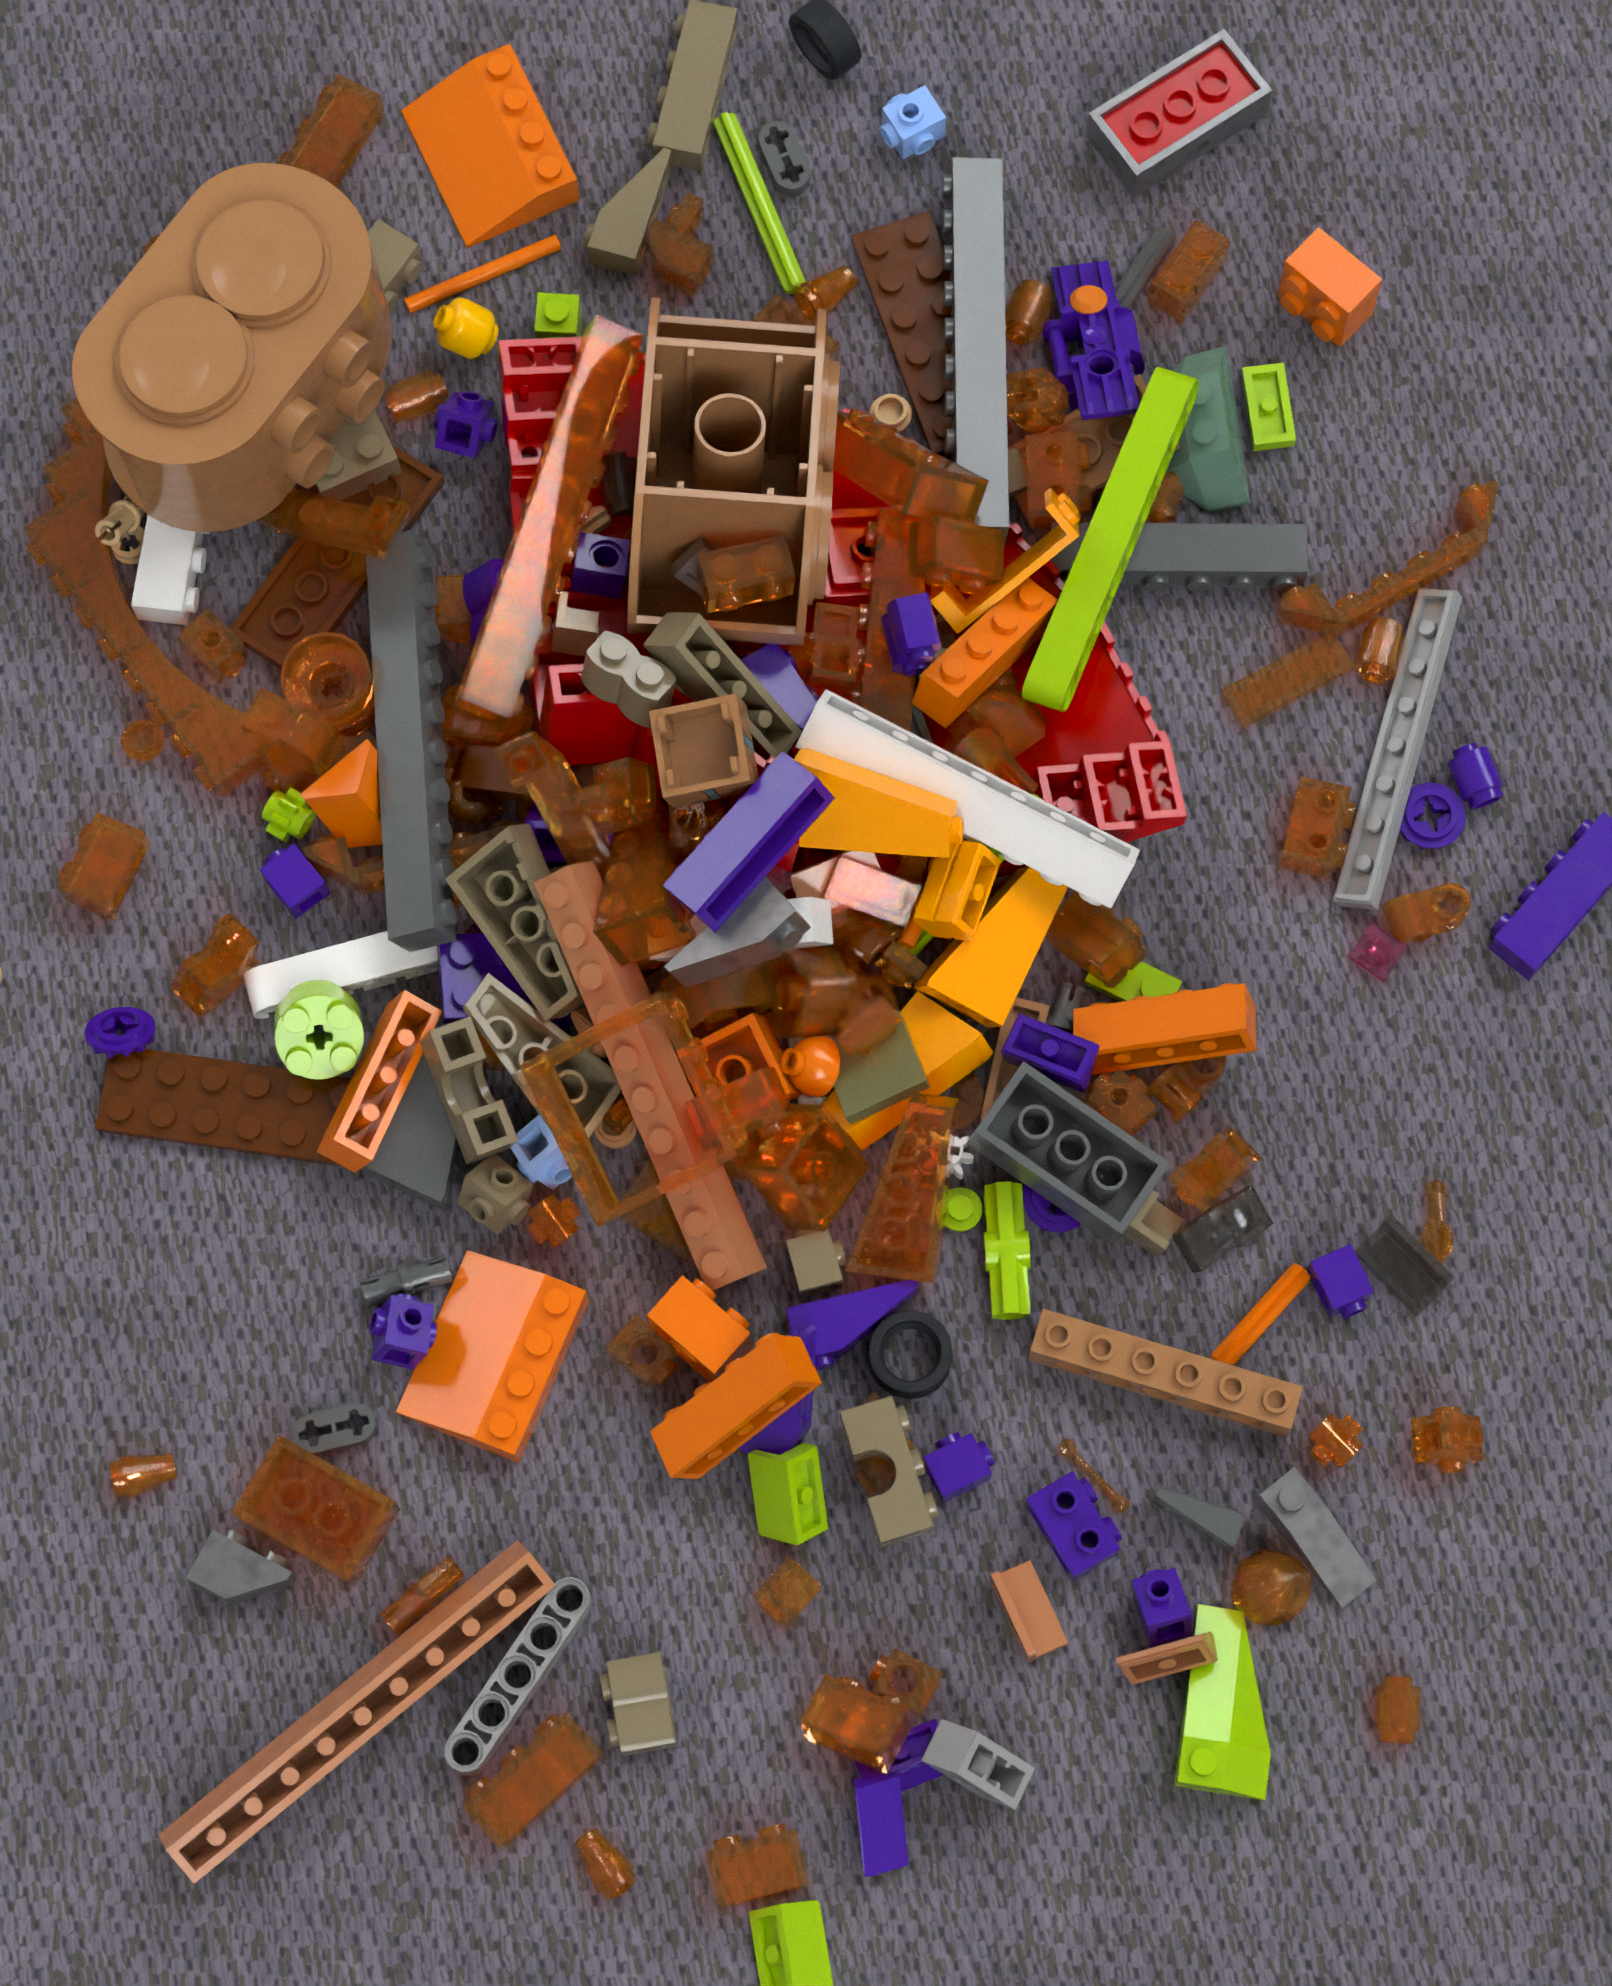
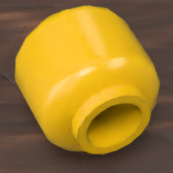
[433,297,498,359]

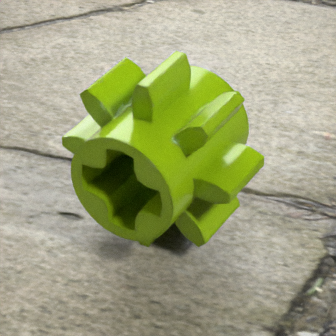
[262,787,316,843]

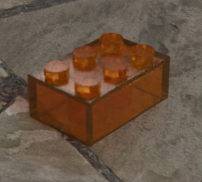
[231,1435,401,1587]

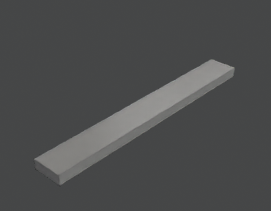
[1333,588,1462,911]

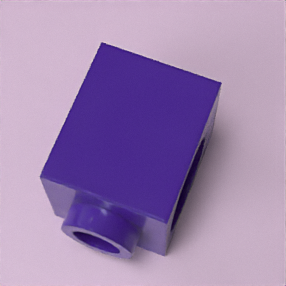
[570,532,630,599]
[260,844,330,920]
[1306,1244,1374,1319]

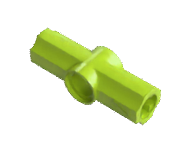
[983,1181,1031,1320]

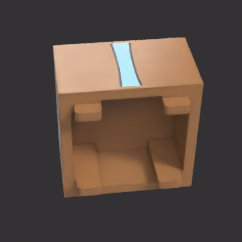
[649,693,758,808]

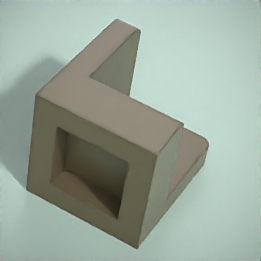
[1123,1190,1184,1257]

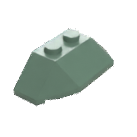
[1162,346,1250,513]

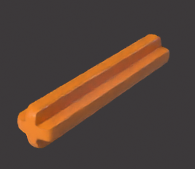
[1210,1263,1311,1366]

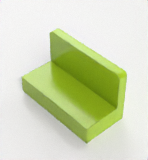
[748,1442,828,1546]
[748,1900,834,1986]

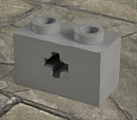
[921,1719,1035,1810]

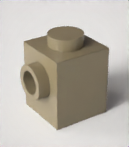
[786,1226,847,1299]

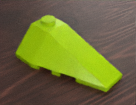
[1174,1604,1271,1801]

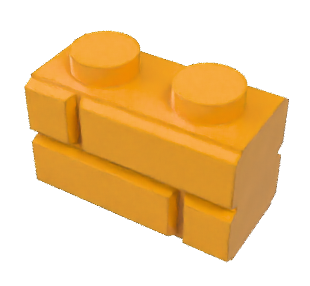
[913,841,1001,941]

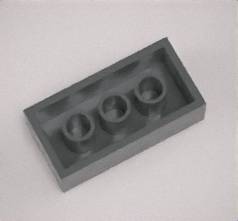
[966,1061,1171,1245]

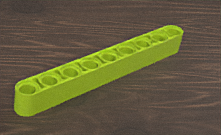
[1022,366,1199,712]

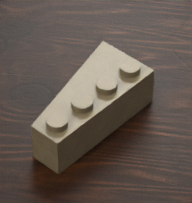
[445,823,584,1021]

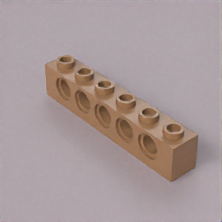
[1028,1309,1303,1438]

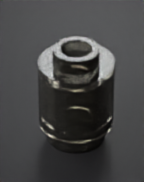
[595,451,637,517]

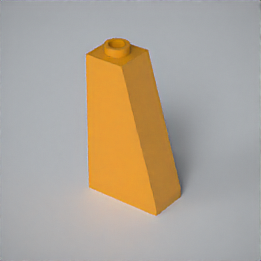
[794,748,964,858]
[914,866,1068,1028]
[817,991,994,1151]

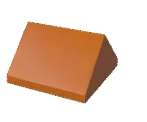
[300,739,382,848]

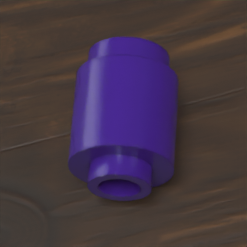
[1447,742,1503,810]

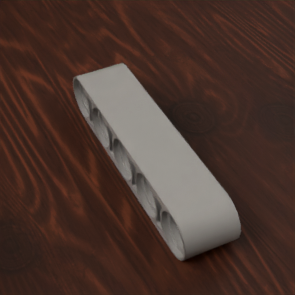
[444,1577,592,1776]

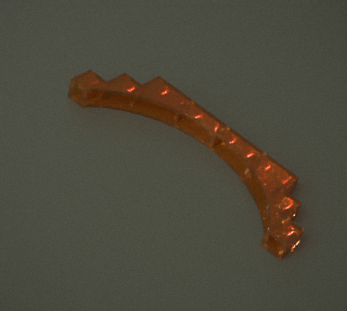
[24,397,377,798]

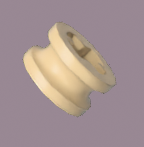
[110,526,144,565]

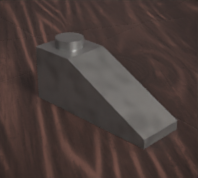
[664,876,811,987]
[1255,1467,1377,1609]

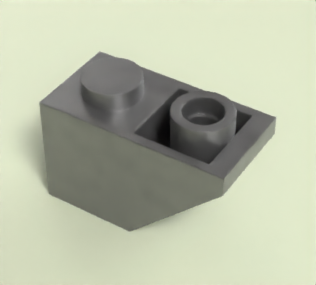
[186,1529,297,1605]

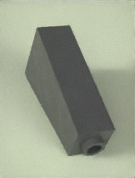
[363,1027,459,1211]

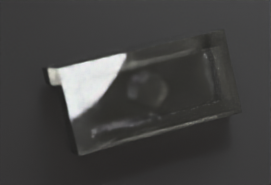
[1355,1214,1454,1317]

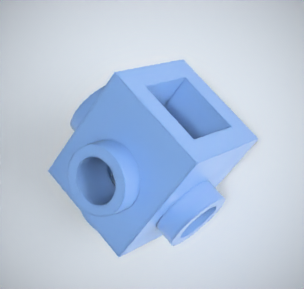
[879,85,946,159]
[510,1115,586,1190]

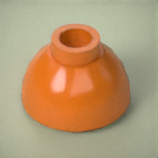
[781,1036,840,1097]

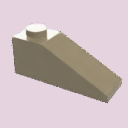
[583,148,673,276]

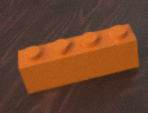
[912,578,1058,729]
[1073,983,1257,1075]
[317,990,442,1173]
[650,1333,822,1479]

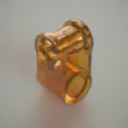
[1382,883,1471,948]
[1145,1056,1227,1124]

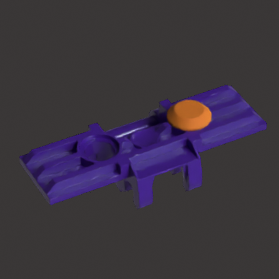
[1042,260,1145,420]

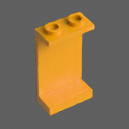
[930,488,1080,634]

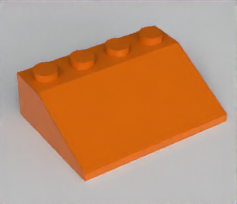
[401,44,580,248]
[396,1250,589,1464]

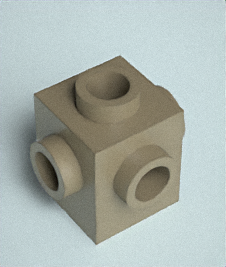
[458,1154,534,1234]

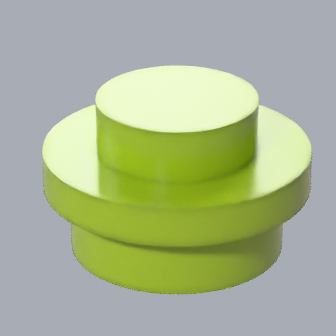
[938,1187,983,1232]

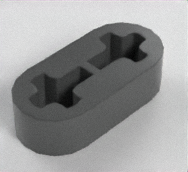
[758,121,811,197]
[292,1403,378,1456]

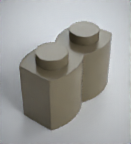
[581,631,676,728]
[600,1652,678,1756]

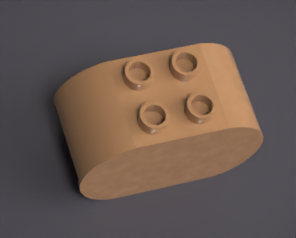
[72,163,393,532]
[627,297,840,646]

